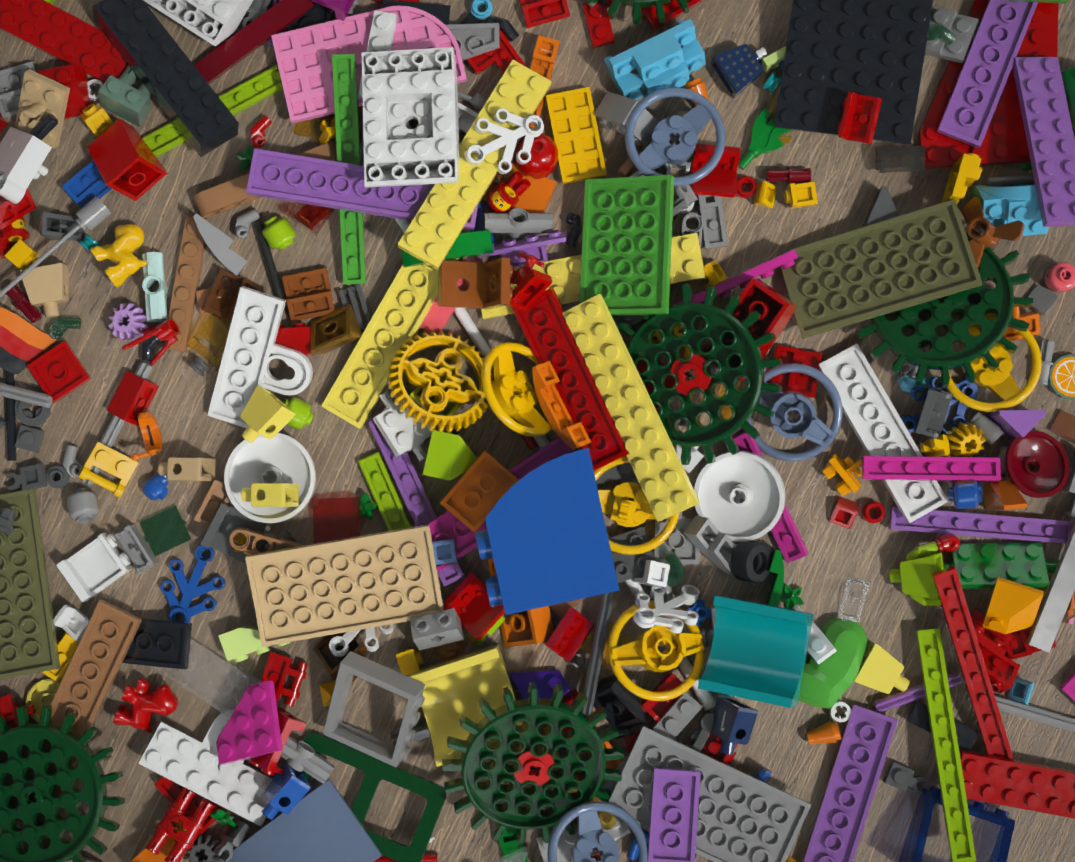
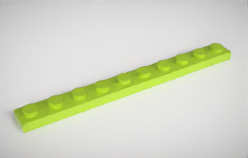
[916,628,976,862]

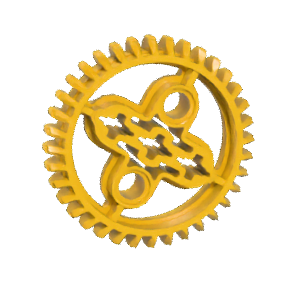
[387,330,493,433]

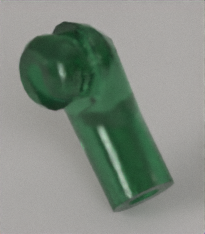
[927,23,956,45]
[665,552,685,587]

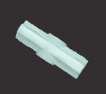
[142,252,168,322]

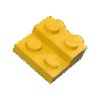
[941,153,982,205]

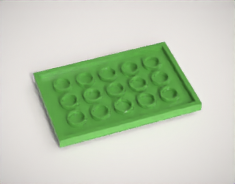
[579,175,674,315]

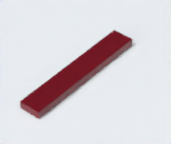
[194,0,315,84]

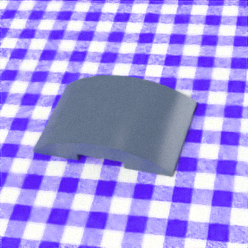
[222,780,382,862]

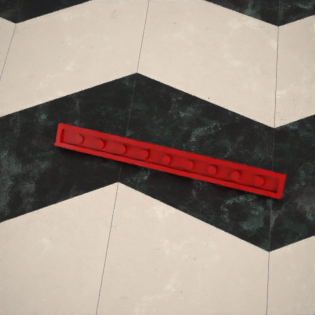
[931,566,1014,760]

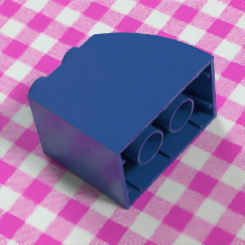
[475,448,620,615]

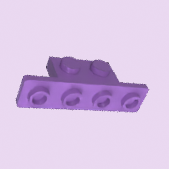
[477,230,566,268]

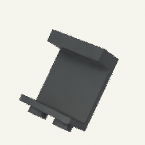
[200,501,273,567]

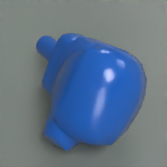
[142,473,169,501]

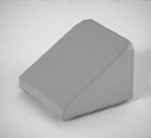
[1028,284,1059,316]

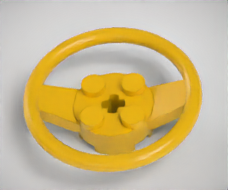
[939,313,1042,412]
[481,342,553,437]
[594,456,679,555]
[608,600,705,701]

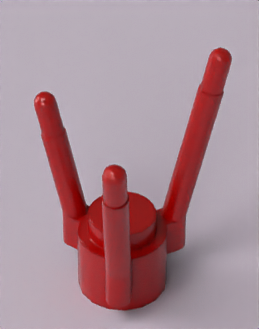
[122,319,180,366]

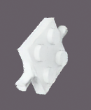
[372,391,432,461]

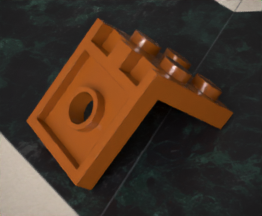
[438,258,513,310]

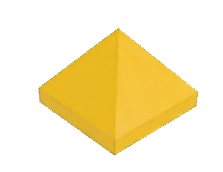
[319,681,336,707]

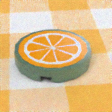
[1048,354,1075,400]

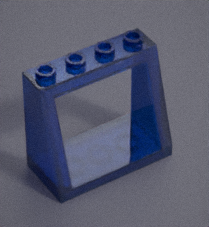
[898,786,1015,862]

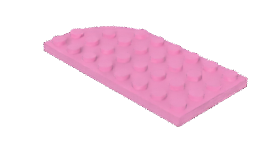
[271,6,467,124]

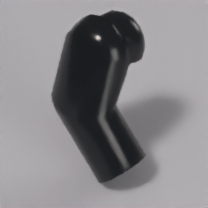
[487,16,519,42]
[564,212,581,247]
[141,335,164,361]

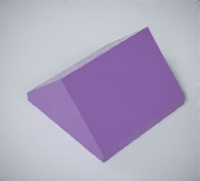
[987,410,1046,439]

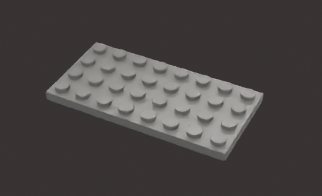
[607,725,811,862]

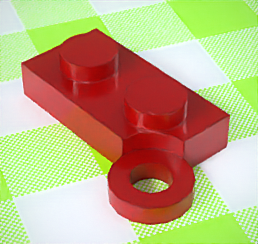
[583,0,615,49]

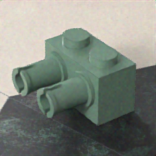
[98,65,151,127]

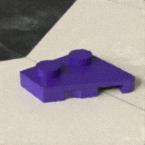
[509,670,570,699]

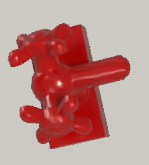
[510,252,552,311]

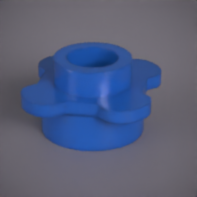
[687,599,711,627]

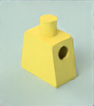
[241,385,296,443]
[241,483,299,507]
[854,641,910,694]

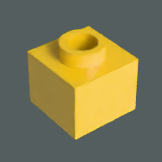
[5,239,40,270]
[396,647,424,676]

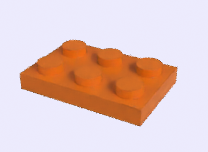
[440,451,519,533]

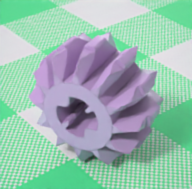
[108,303,148,341]

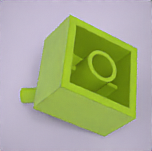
[423,430,478,481]

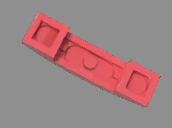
[420,256,484,335]

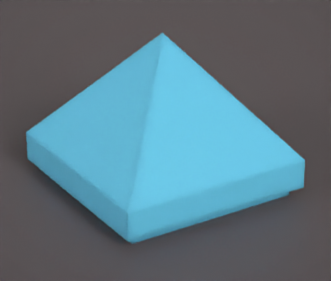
[1007,677,1034,705]

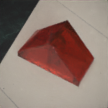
[293,204,335,235]

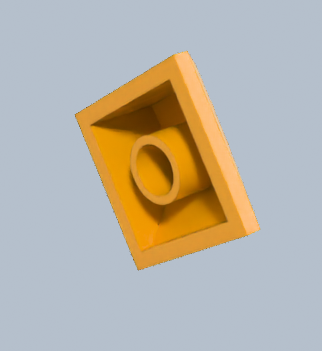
[983,577,1044,634]

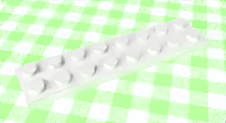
[818,344,949,524]

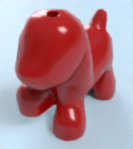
[113,678,178,733]

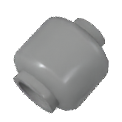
[67,488,99,523]

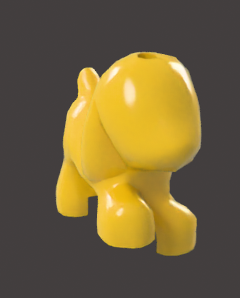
[90,224,147,288]

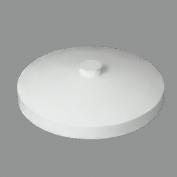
[224,433,316,523]
[694,451,785,542]

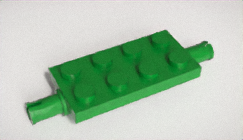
[943,542,1059,589]

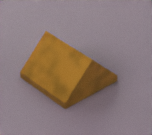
[310,304,362,354]

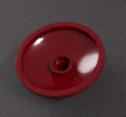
[1005,431,1069,498]

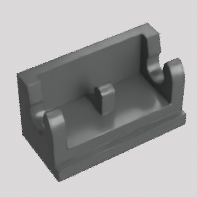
[915,386,953,438]

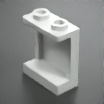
[56,533,132,602]

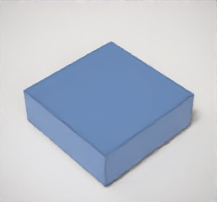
[432,539,457,565]

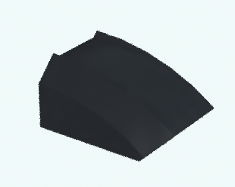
[593,674,647,729]

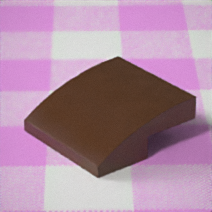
[201,268,264,323]

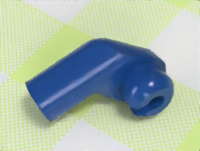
[626,829,649,860]

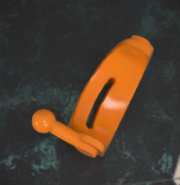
[131,412,162,461]

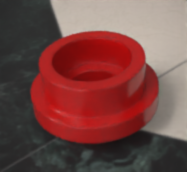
[737,176,757,199]
[862,501,885,523]

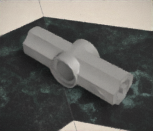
[483,208,553,238]
[281,736,335,784]

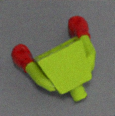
[889,533,966,607]

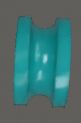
[763,71,782,95]
[79,234,102,253]

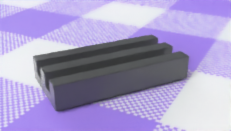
[339,284,371,331]

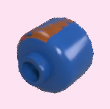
[948,480,982,509]

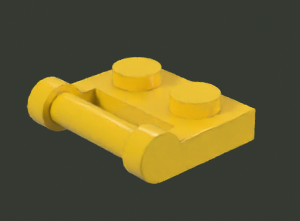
[78,441,139,498]

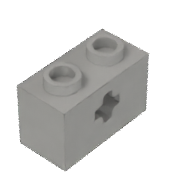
[410,608,464,651]

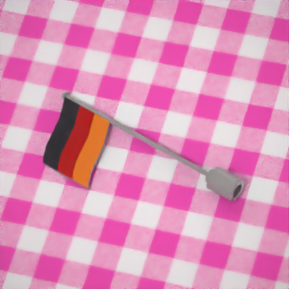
[0,196,112,374]

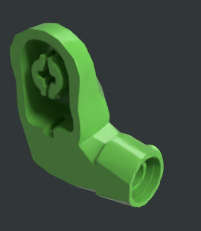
[798,616,867,709]

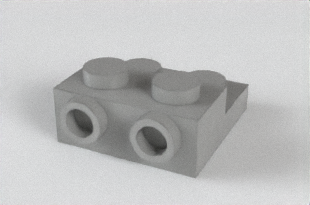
[925,5,980,64]

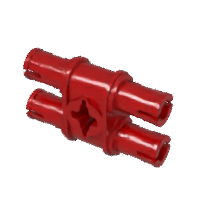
[145,787,215,862]

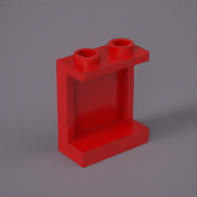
[249,706,306,776]

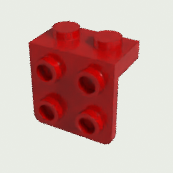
[691,144,740,198]
[443,572,505,640]

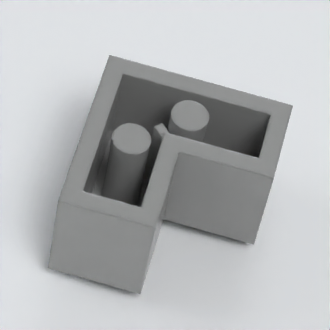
[594,92,659,147]

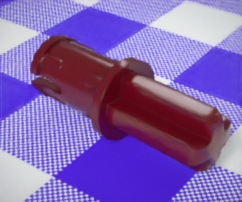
[765,166,812,184]
[5,284,42,323]

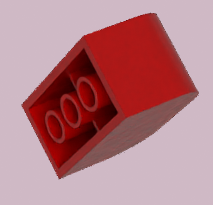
[703,278,797,381]

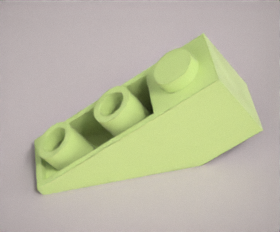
[219,626,291,663]

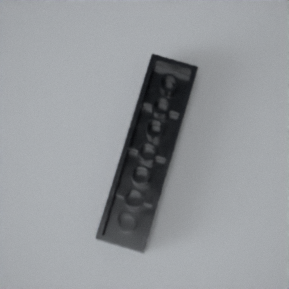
[93,0,239,157]

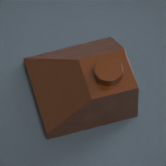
[313,632,367,682]

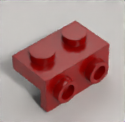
[837,92,882,145]

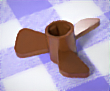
[963,197,1025,268]

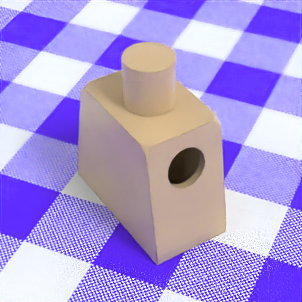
[19,263,69,318]
[158,457,216,481]

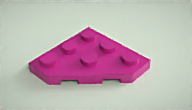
[216,681,283,765]

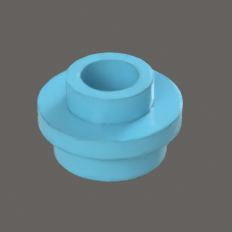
[470,0,493,20]

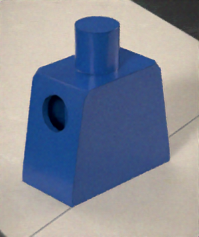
[261,761,311,819]

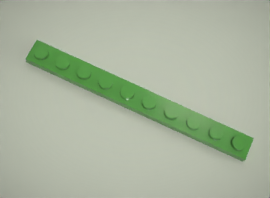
[332,54,366,285]

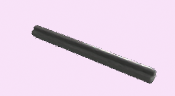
[581,592,615,716]

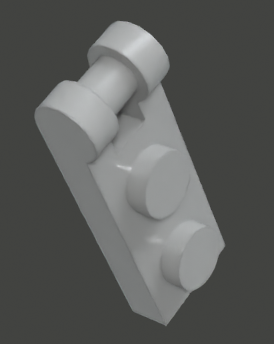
[697,194,728,250]

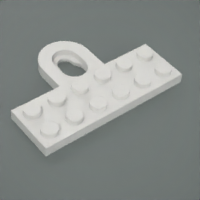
[207,286,313,428]
[138,709,272,826]

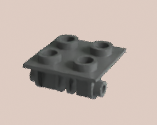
[608,526,655,583]

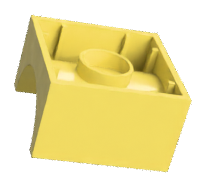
[409,643,524,767]

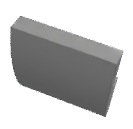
[0,61,37,118]

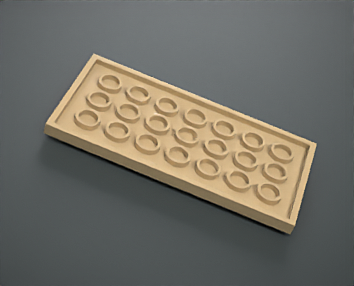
[245,524,444,647]

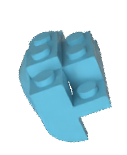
[604,19,706,100]
[970,185,1049,236]

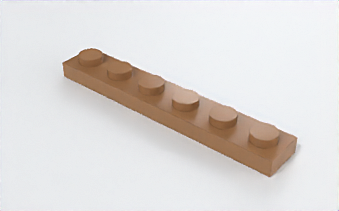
[163,216,210,353]

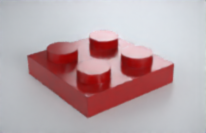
[27,341,92,403]

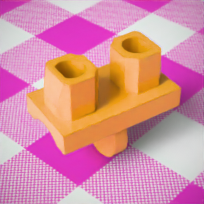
[822,453,862,496]

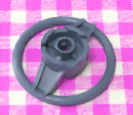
[625,88,725,186]
[748,363,843,462]
[547,802,648,862]

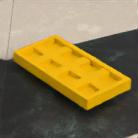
[546,87,607,184]

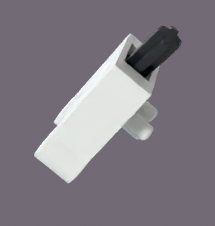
[0,114,58,204]

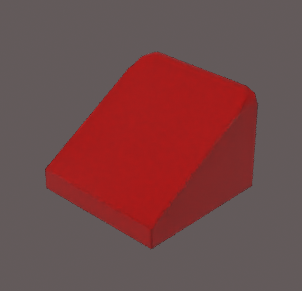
[828,496,859,529]

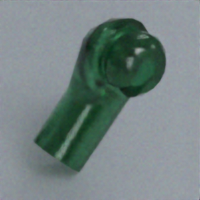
[49,317,81,339]

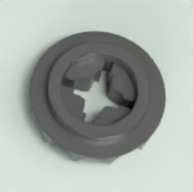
[15,390,52,426]

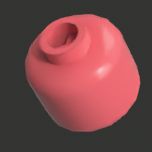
[1044,262,1075,293]

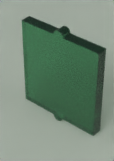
[140,506,192,556]

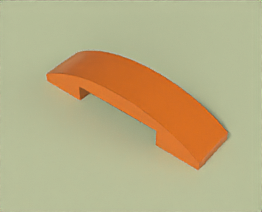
[529,35,560,129]
[532,361,591,450]

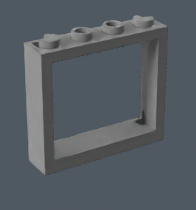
[323,651,425,768]

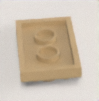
[15,69,70,149]

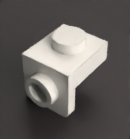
[53,605,90,642]

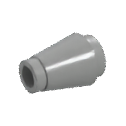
[970,412,1004,445]

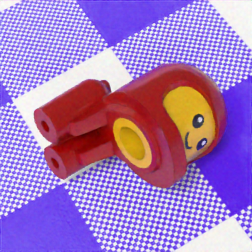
[488,171,531,214]
[0,217,30,259]

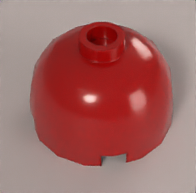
[514,133,558,179]

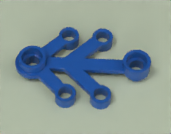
[900,376,978,438]
[160,545,226,623]

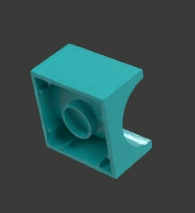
[698,596,814,708]

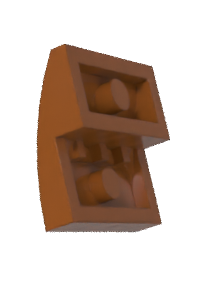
[282,267,335,322]

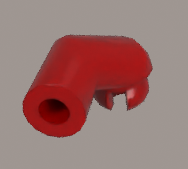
[250,115,272,148]

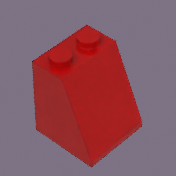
[87,118,168,201]

